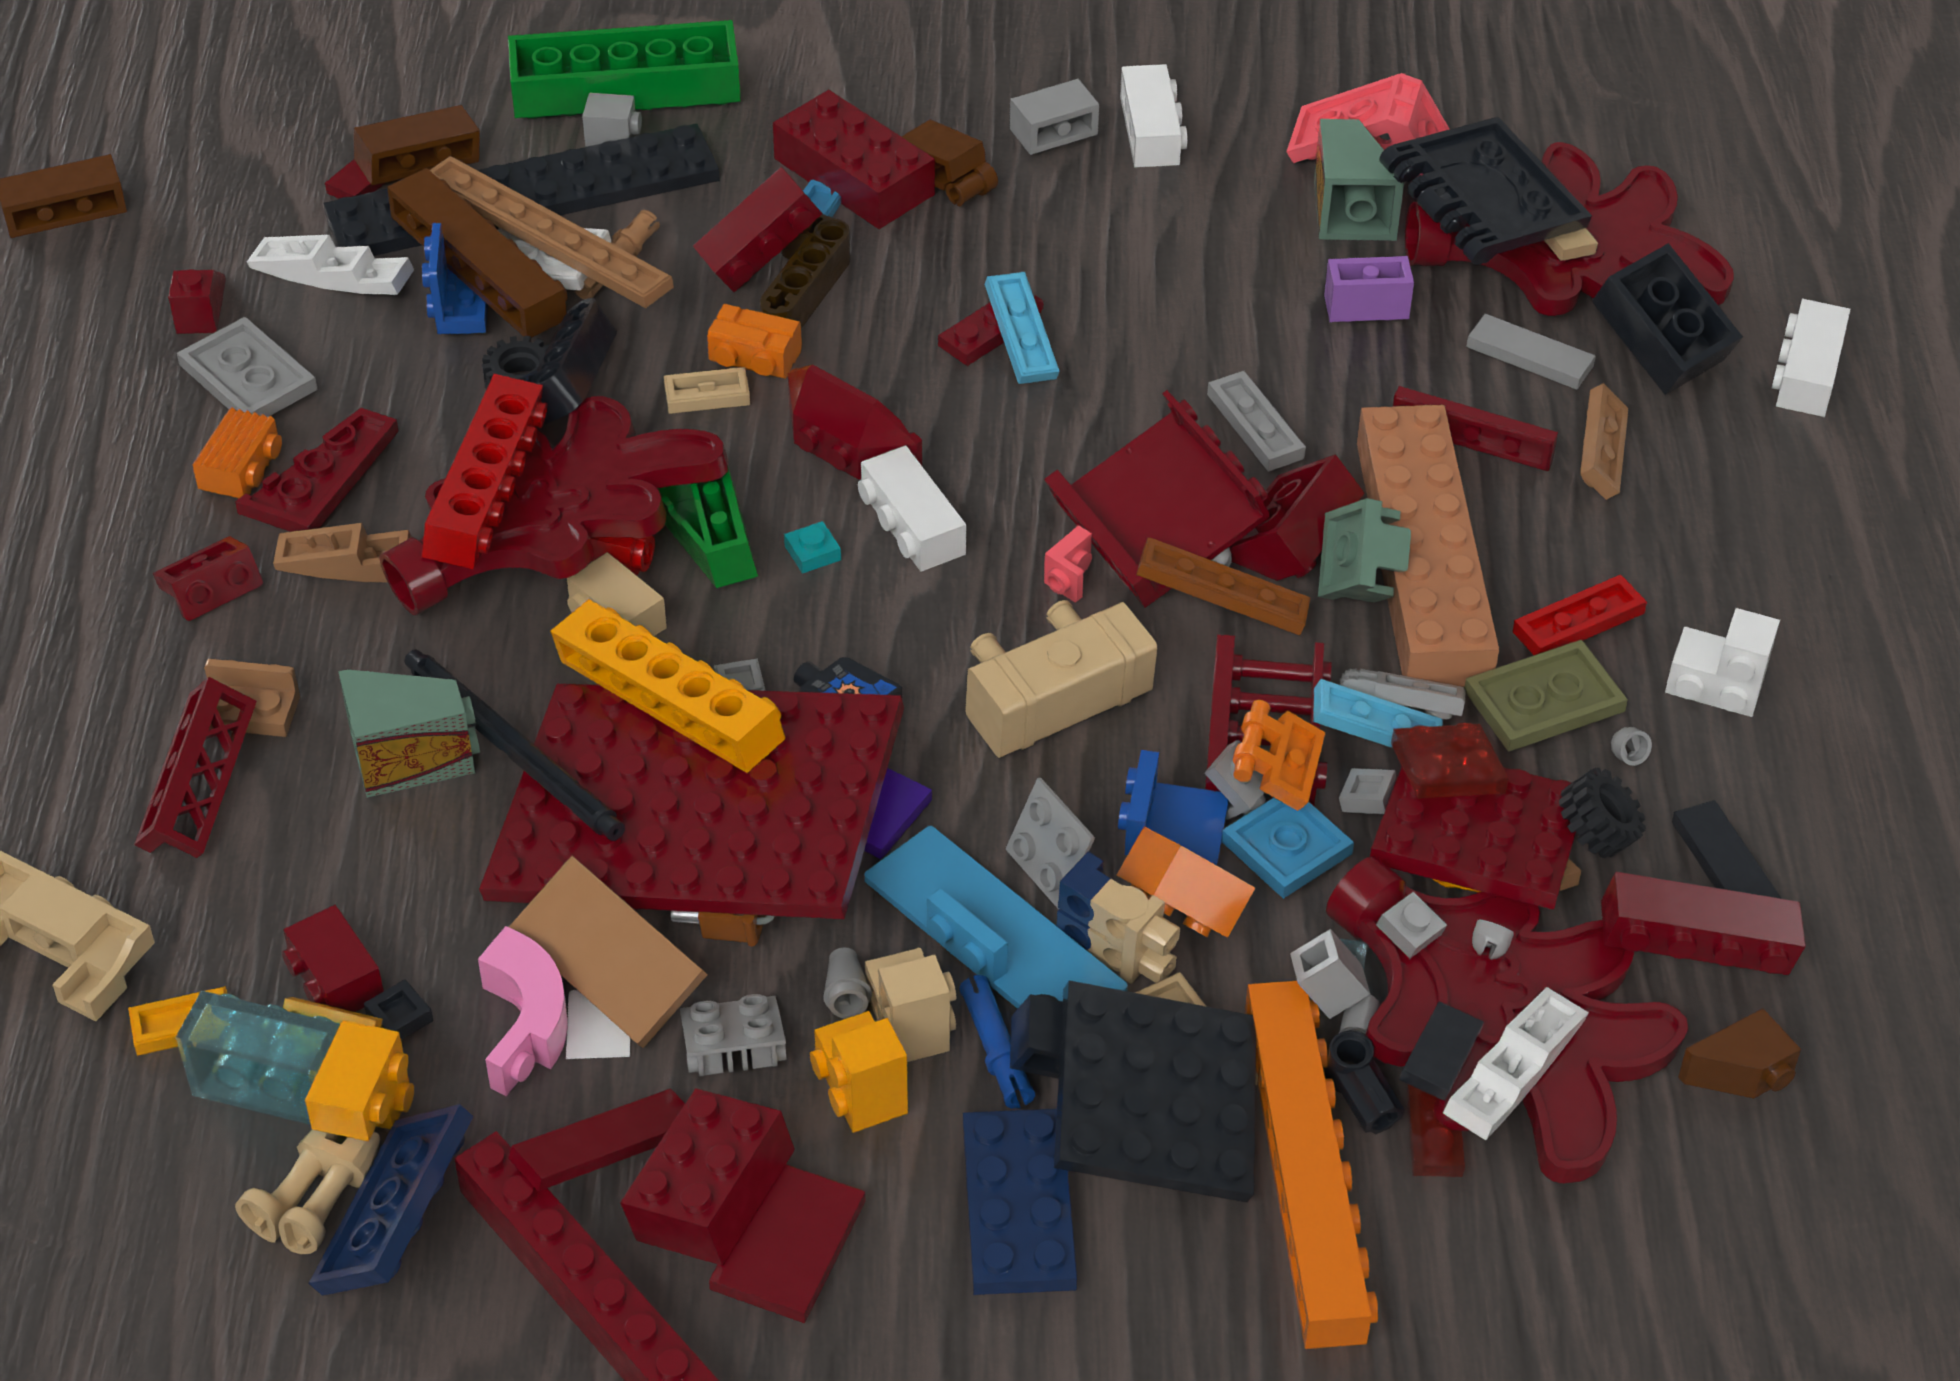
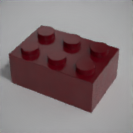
[620,1088,795,1266]

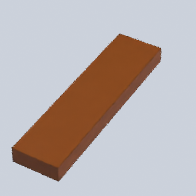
[1136,537,1311,636]

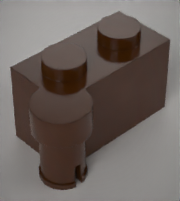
[901,119,998,207]

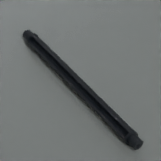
[404,649,625,841]

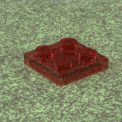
[1391,723,1509,799]

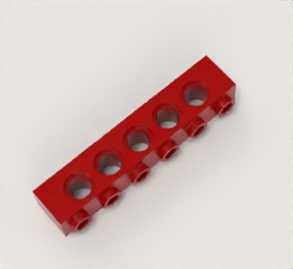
[422,374,547,570]

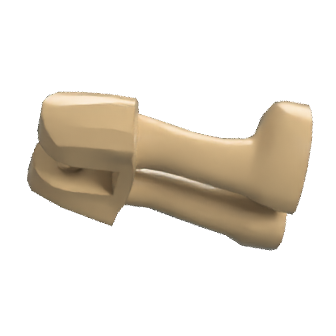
[235,1129,380,1254]

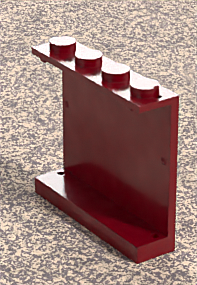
[1044,390,1270,608]

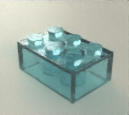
[176,990,340,1125]

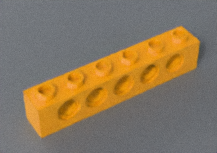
[550,599,785,773]

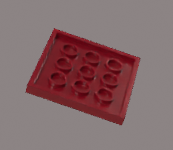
[1370,747,1577,910]

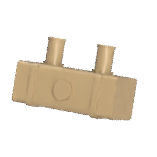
[966,600,1157,758]

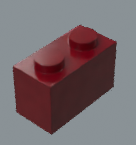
[282,904,384,1012]

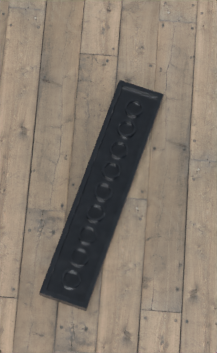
[323,123,720,256]

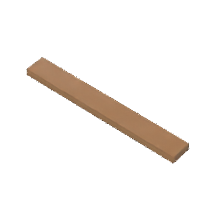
[430,156,674,308]

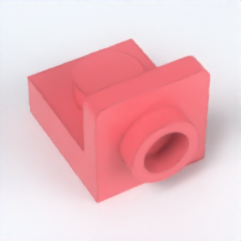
[1044,525,1092,603]

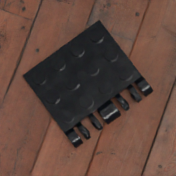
[1379,117,1592,265]

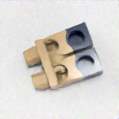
[1056,852,1181,984]

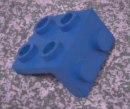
[422,223,488,334]
[1118,750,1229,865]

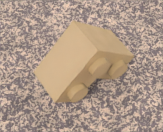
[865,948,956,1062]

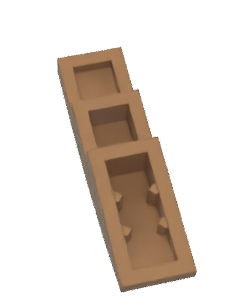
[273,523,412,582]

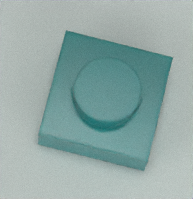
[784,521,841,574]

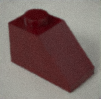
[168,269,226,334]

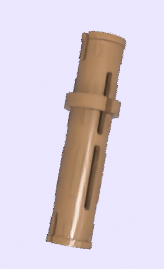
[575,210,660,299]

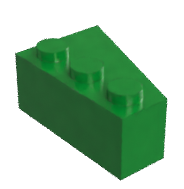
[657,467,758,588]

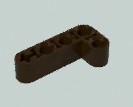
[760,214,850,329]

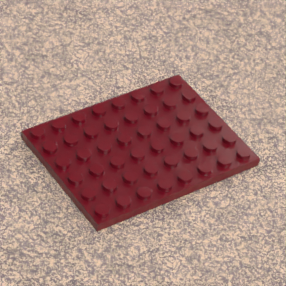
[479,683,904,919]

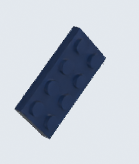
[308,1104,474,1296]
[963,1109,1077,1295]

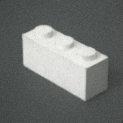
[1120,64,1187,168]
[1772,299,1850,417]
[858,445,966,572]

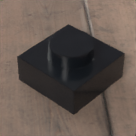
[364,979,433,1040]

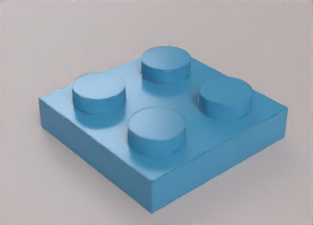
[1222,798,1354,899]

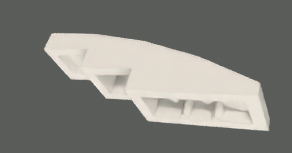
[247,235,414,295]
[1443,987,1589,1140]

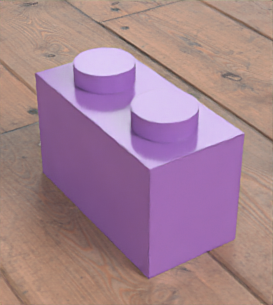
[1324,256,1414,322]

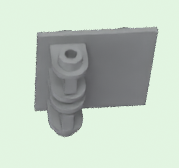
[1006,778,1095,909]
[680,994,787,1077]

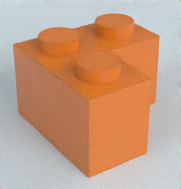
[1116,826,1255,938]

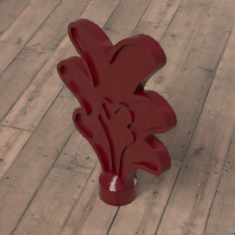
[1405,142,1734,316]
[379,396,728,615]
[1326,856,1688,1183]

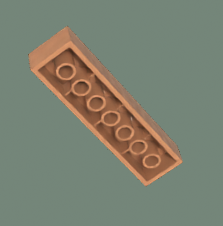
[1357,405,1499,687]

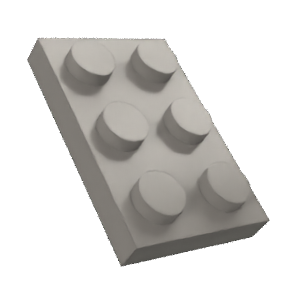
[177,317,318,417]

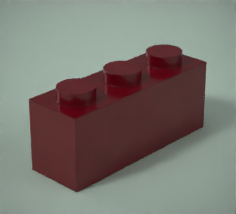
[693,167,823,292]

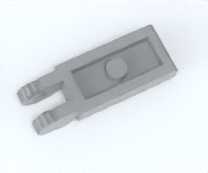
[1340,668,1466,719]

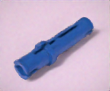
[959,975,1035,1109]

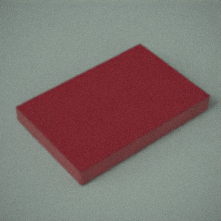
[709,1164,866,1323]

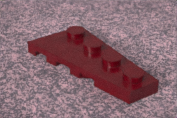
[235,408,399,532]

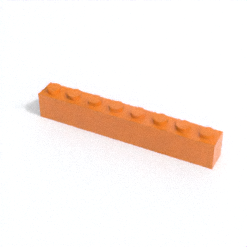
[1245,981,1378,1349]

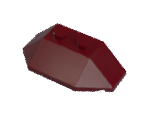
[788,364,922,479]

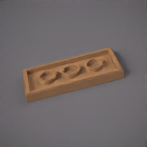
[509,856,708,1048]

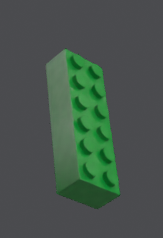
[508,20,741,118]

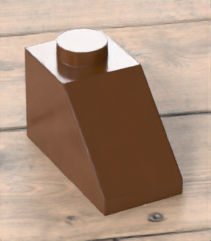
[1678,1008,1801,1099]

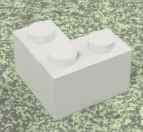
[1665,608,1780,717]

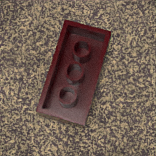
[773,89,935,229]

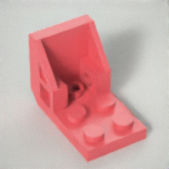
[1286,73,1450,182]

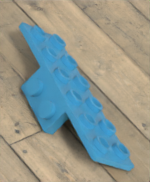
[864,826,1128,1009]

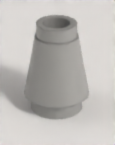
[823,948,872,1018]

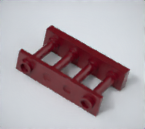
[1205,634,1332,806]

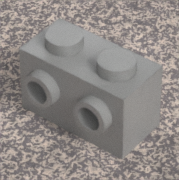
[1010,79,1099,155]

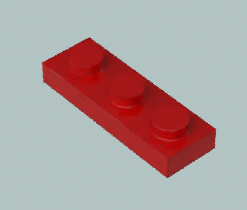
[1512,574,1647,655]

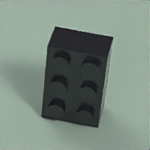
[1592,243,1743,395]

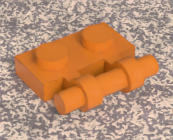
[1233,700,1326,811]

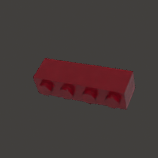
[1601,872,1806,975]

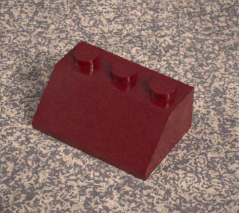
[1229,454,1364,581]

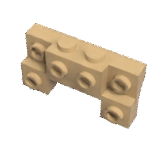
[0,851,155,1021]

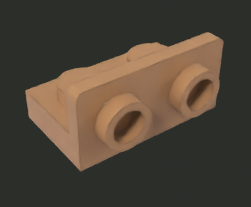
[204,659,300,737]

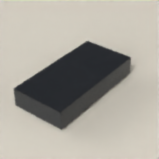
[1399,1001,1484,1101]

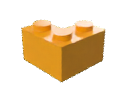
[810,1011,908,1133]
[305,1020,414,1142]

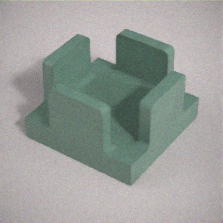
[1318,498,1411,602]

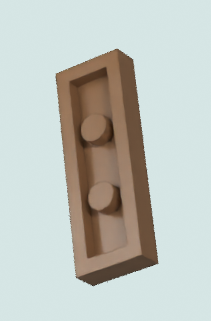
[1580,383,1629,500]

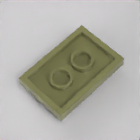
[1464,640,1628,752]

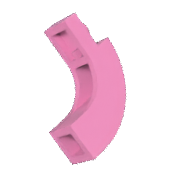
[478,926,568,1096]

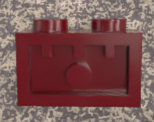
[153,536,263,621]

